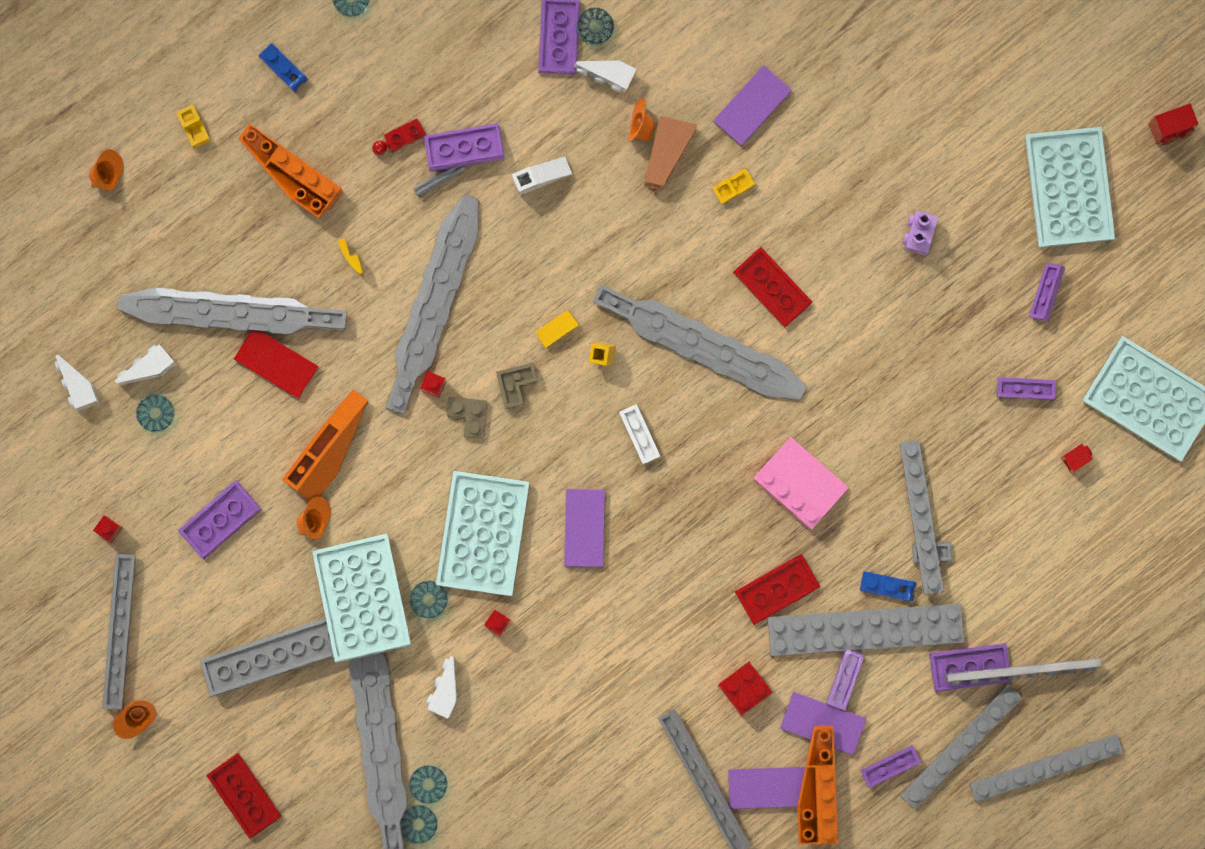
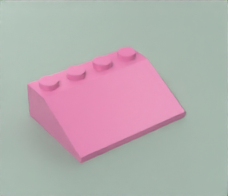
[753,437,849,531]

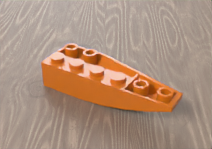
[238,123,344,219]
[282,390,368,500]
[797,726,838,845]

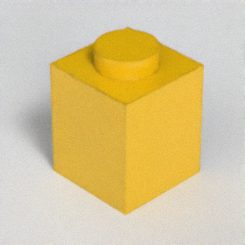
[588,342,616,366]

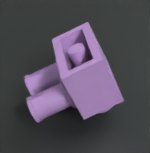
[902,211,938,256]

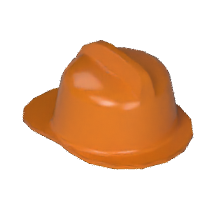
[628,98,655,142]
[89,149,123,191]
[296,497,331,540]
[113,700,156,739]

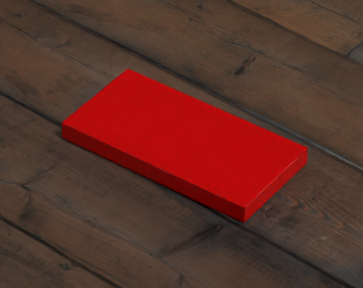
[733,247,813,328]
[234,330,319,399]
[735,553,820,625]
[206,753,282,839]

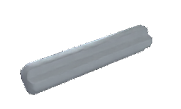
[414,166,466,197]

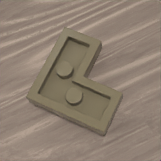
[496,363,538,409]
[447,397,487,439]

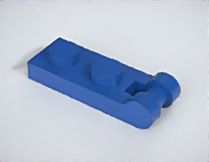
[258,43,309,93]
[860,571,917,601]

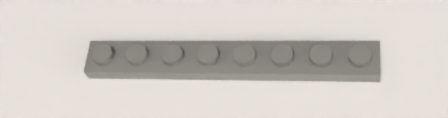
[899,440,944,595]
[102,554,136,710]
[944,659,1101,685]
[900,685,1022,809]
[658,709,751,849]
[969,734,1123,802]

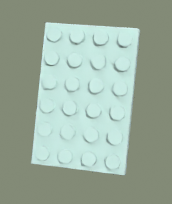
[1025,127,1115,248]
[1082,336,1205,462]
[436,471,530,596]
[312,534,411,663]

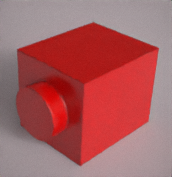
[420,371,446,398]
[1061,444,1093,474]
[93,515,123,543]
[484,609,511,637]

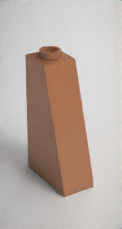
[644,116,697,191]

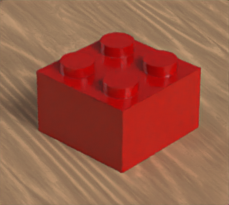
[1148,103,1199,146]
[718,662,773,716]

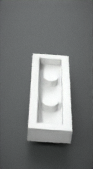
[619,404,660,465]

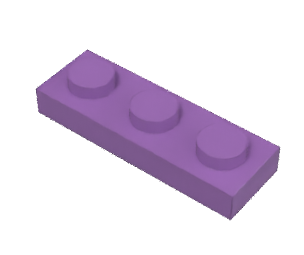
[1029,263,1065,321]
[997,377,1056,400]
[826,649,864,710]
[860,745,921,788]

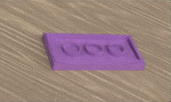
[538,0,580,75]
[713,65,792,147]
[424,123,505,172]
[178,480,261,560]
[564,489,605,567]
[929,643,1012,692]
[780,692,866,755]
[728,767,805,809]

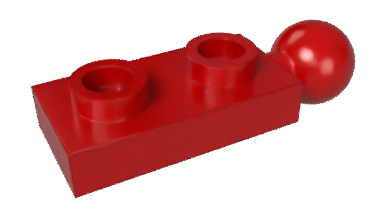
[372,118,426,156]

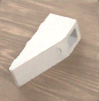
[574,61,636,93]
[512,157,572,196]
[115,344,176,385]
[55,355,100,411]
[426,656,457,719]

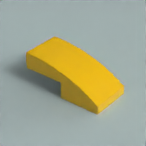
[176,104,211,149]
[712,168,756,204]
[337,238,364,276]
[535,310,579,348]

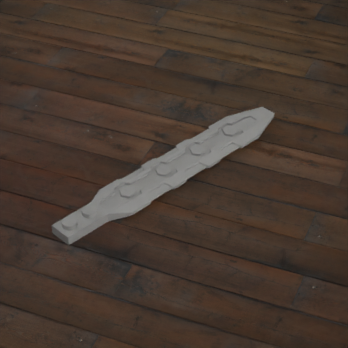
[386,195,478,414]
[593,285,806,400]
[118,287,347,335]
[349,652,407,849]

